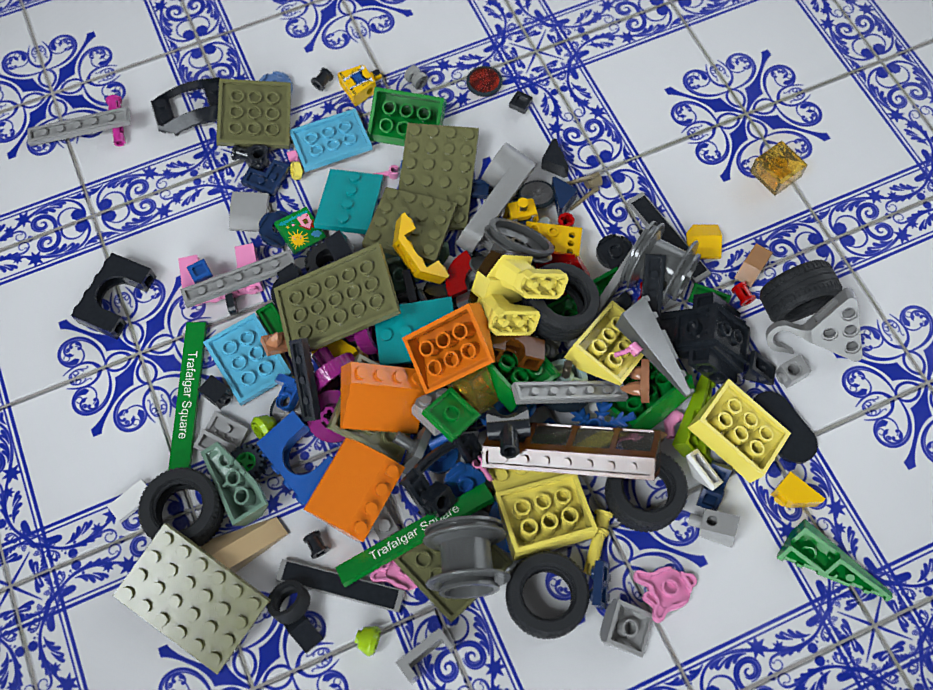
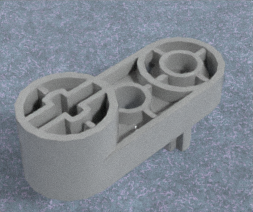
[456,142,536,255]

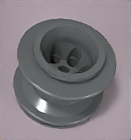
[469,218,554,275]
[620,221,701,307]
[423,515,511,599]

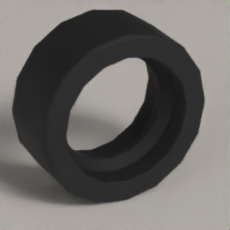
[266,580,310,625]

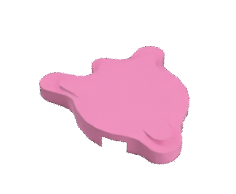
[370,534,418,591]
[633,567,697,623]

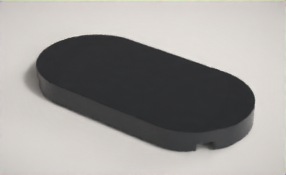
[753,391,818,464]

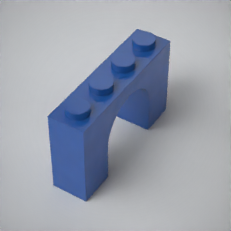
[256,411,334,505]

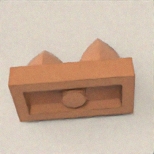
[260,332,288,356]
[620,359,650,403]

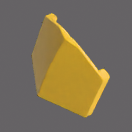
[686,225,722,259]

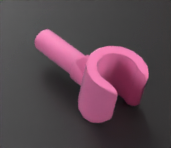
[287,150,305,173]
[374,165,399,179]
[614,342,643,357]
[472,454,494,482]

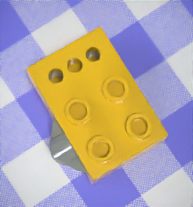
[526,217,582,266]

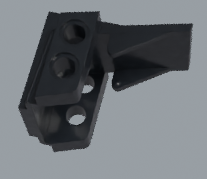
[644,292,750,384]

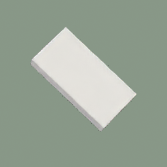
[107,479,147,523]

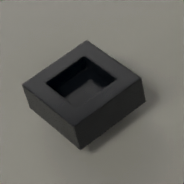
[509,90,533,114]

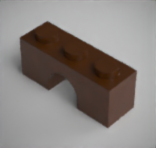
[490,331,545,371]

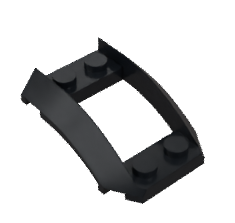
[151,77,220,136]
[399,432,489,517]

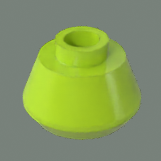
[251,415,277,439]
[355,626,381,656]

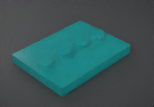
[314,169,384,235]
[375,297,454,366]

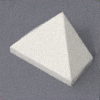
[686,448,723,490]

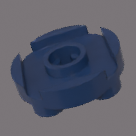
[259,211,289,249]

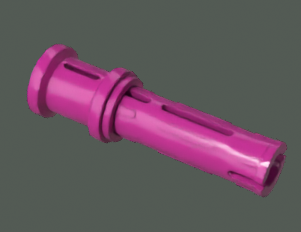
[105,95,126,147]

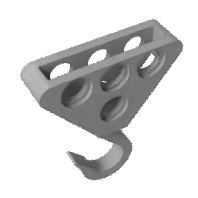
[766,288,863,362]

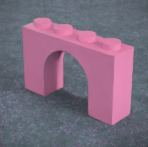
[178,243,263,306]

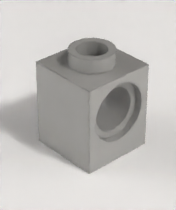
[775,354,812,389]

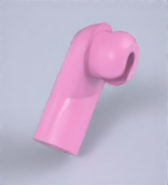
[664,410,684,439]

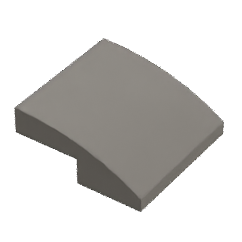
[229,191,270,232]
[193,411,251,455]

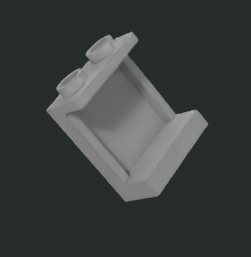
[396,628,455,684]

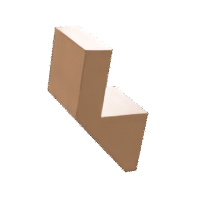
[734,243,773,287]

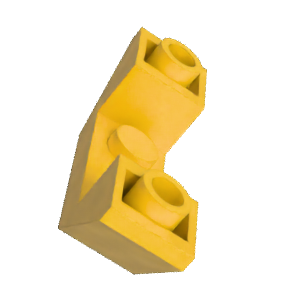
[392,212,449,284]

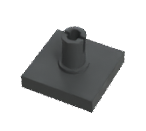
[392,426,432,474]

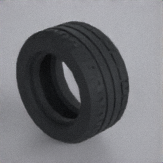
[759,260,843,322]
[520,263,601,342]
[604,451,688,533]
[138,467,225,547]
[505,551,590,639]

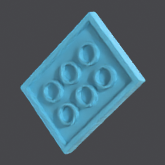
[290,108,373,172]
[203,313,293,406]

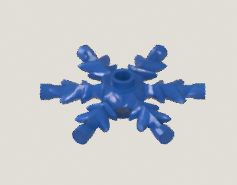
[570,402,636,427]

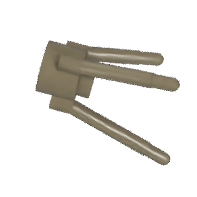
[566,172,603,210]

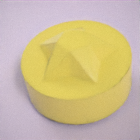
[290,161,304,180]

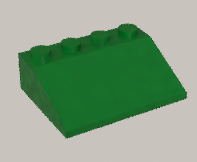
[367,87,447,147]
[475,335,561,413]
[600,356,696,430]

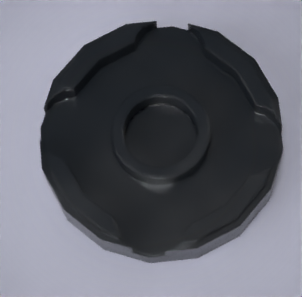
[596,234,633,270]

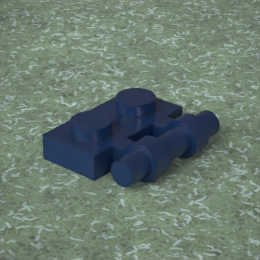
[589,560,611,610]

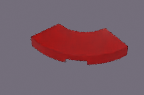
[446,250,472,298]

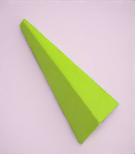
[672,374,716,464]

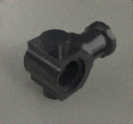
[231,144,269,171]

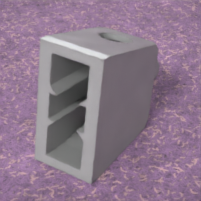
[688,509,740,548]

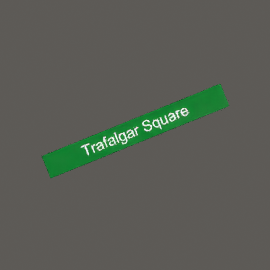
[168,322,207,471]
[335,483,495,587]

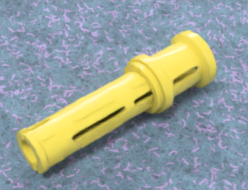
[583,509,613,575]

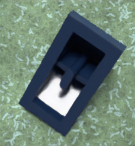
[551,177,578,217]

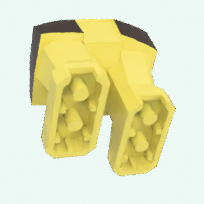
[468,250,568,336]

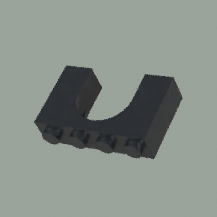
[277,230,356,284]
[71,253,156,340]

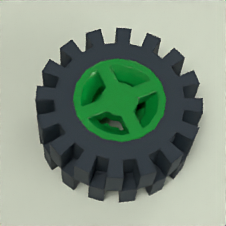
[231,444,267,481]

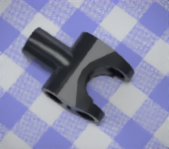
[486,404,531,459]

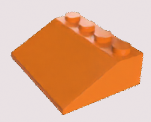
[402,302,496,395]
[340,362,425,434]
[303,438,405,542]

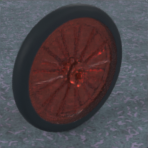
[466,66,503,97]

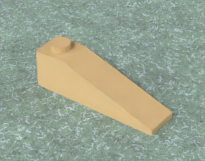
[200,517,288,573]

